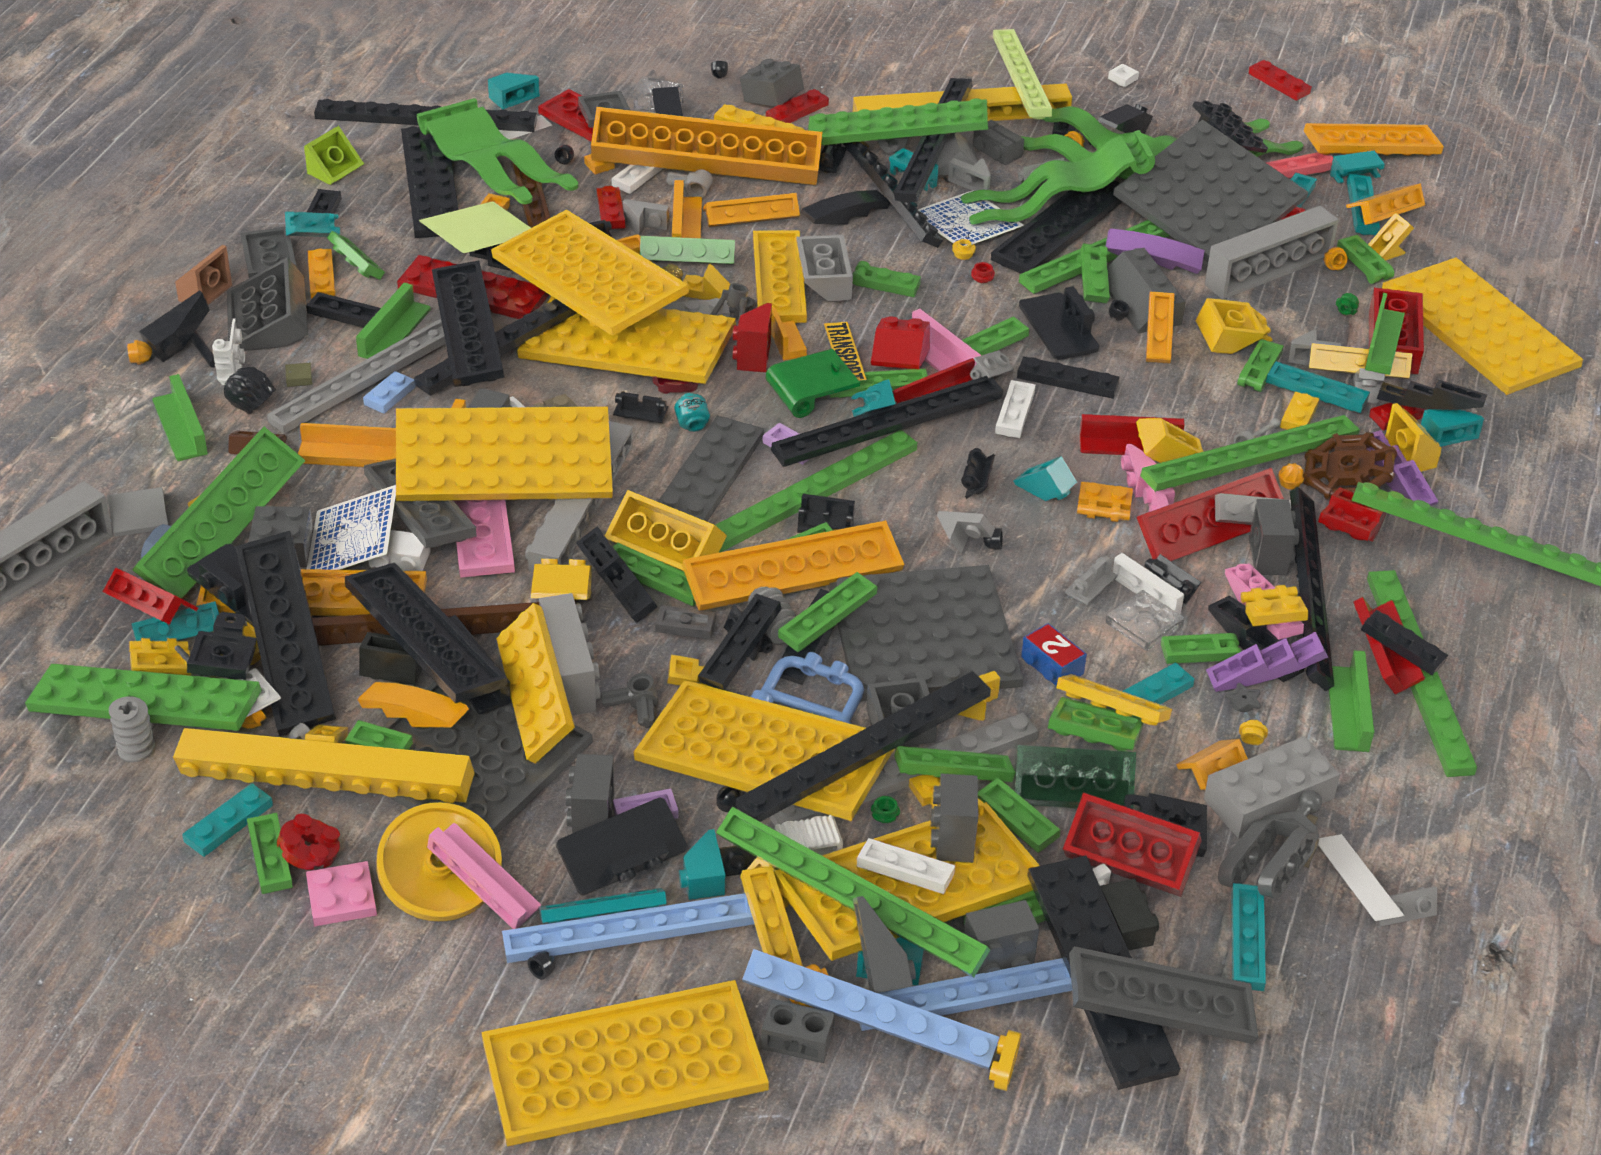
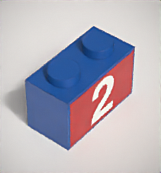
[1021,623,1087,686]

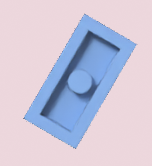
[363,371,415,414]

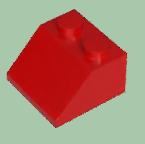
[732,303,772,372]
[871,316,930,369]

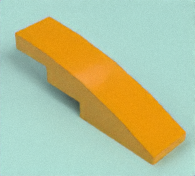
[357,682,469,727]

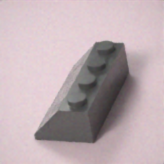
[1107,248,1186,334]

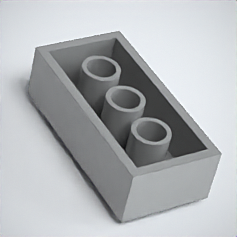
[539,593,600,715]
[1204,736,1340,839]

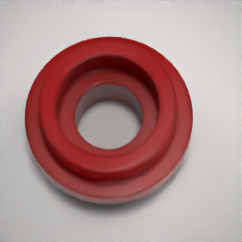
[971,262,995,283]

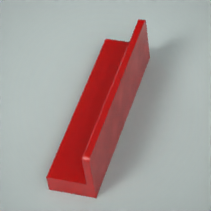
[892,358,975,404]
[1079,414,1185,455]
[102,567,198,625]
[1353,597,1425,695]

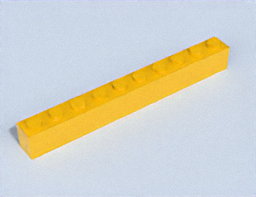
[853,83,1072,121]
[173,728,475,803]

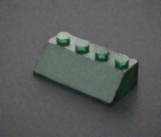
[1014,744,1136,808]

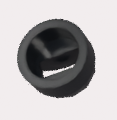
[711,61,728,79]
[554,145,574,164]
[1109,300,1130,321]
[983,528,1003,550]
[716,786,740,812]
[527,951,556,980]

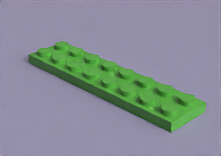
[808,98,988,145]
[132,426,305,599]
[25,664,262,731]

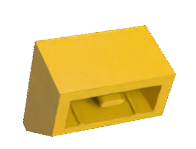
[1136,418,1203,463]

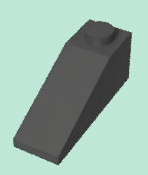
[853,896,916,993]

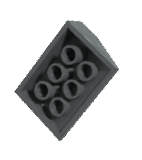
[227,257,308,351]

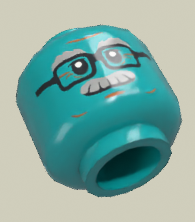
[674,393,710,432]

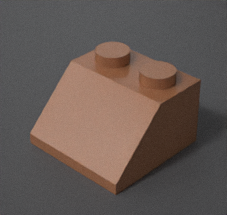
[175,245,232,305]

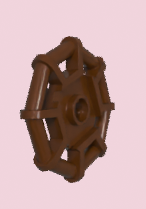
[1303,432,1397,501]

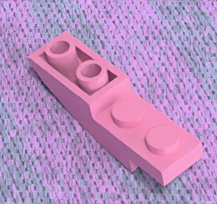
[1121,444,1175,512]
[1225,563,1304,640]

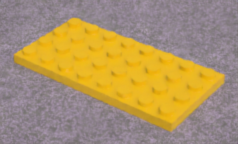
[491,210,689,336]
[1382,257,1584,395]
[517,296,736,384]
[396,406,613,501]
[634,680,894,821]
[774,802,1040,961]
[481,980,769,1147]

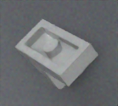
[948,158,991,191]
[623,199,669,235]
[1288,329,1341,365]
[1353,368,1385,404]
[937,511,995,553]

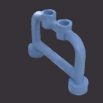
[751,652,864,724]

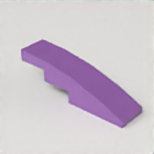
[1106,228,1205,274]
[1367,430,1438,506]
[1206,632,1328,692]

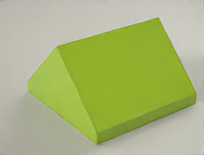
[304,125,364,185]

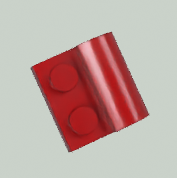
[1318,487,1387,542]

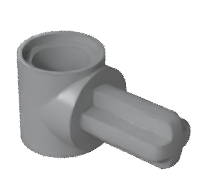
[667,169,713,198]

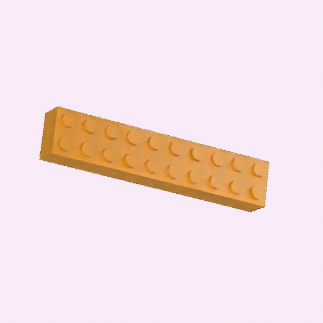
[591,107,822,185]

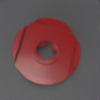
[277,813,340,870]

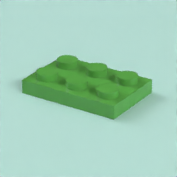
[1048,697,1144,751]

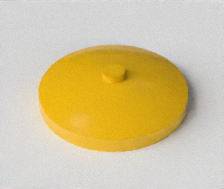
[376,802,502,922]

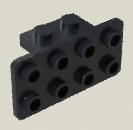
[1192,100,1268,153]
[1019,286,1099,360]
[187,544,254,627]
[556,797,688,895]

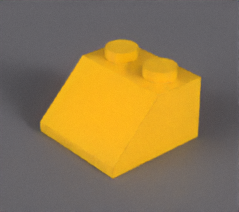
[1195,298,1265,354]
[1385,403,1442,472]
[531,558,592,600]

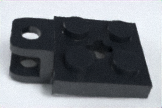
[187,612,257,680]
[1123,793,1207,857]

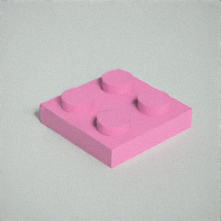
[306,861,377,927]

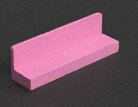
[912,309,981,371]
[427,823,541,929]

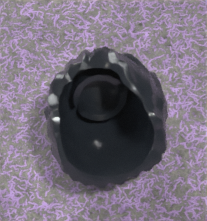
[224,367,276,414]

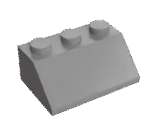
[796,235,853,302]

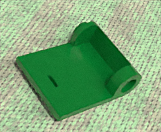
[765,349,860,418]

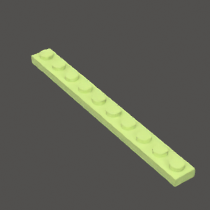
[993,29,1052,120]

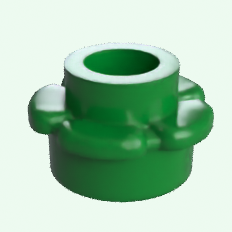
[1336,293,1359,315]
[871,796,900,823]

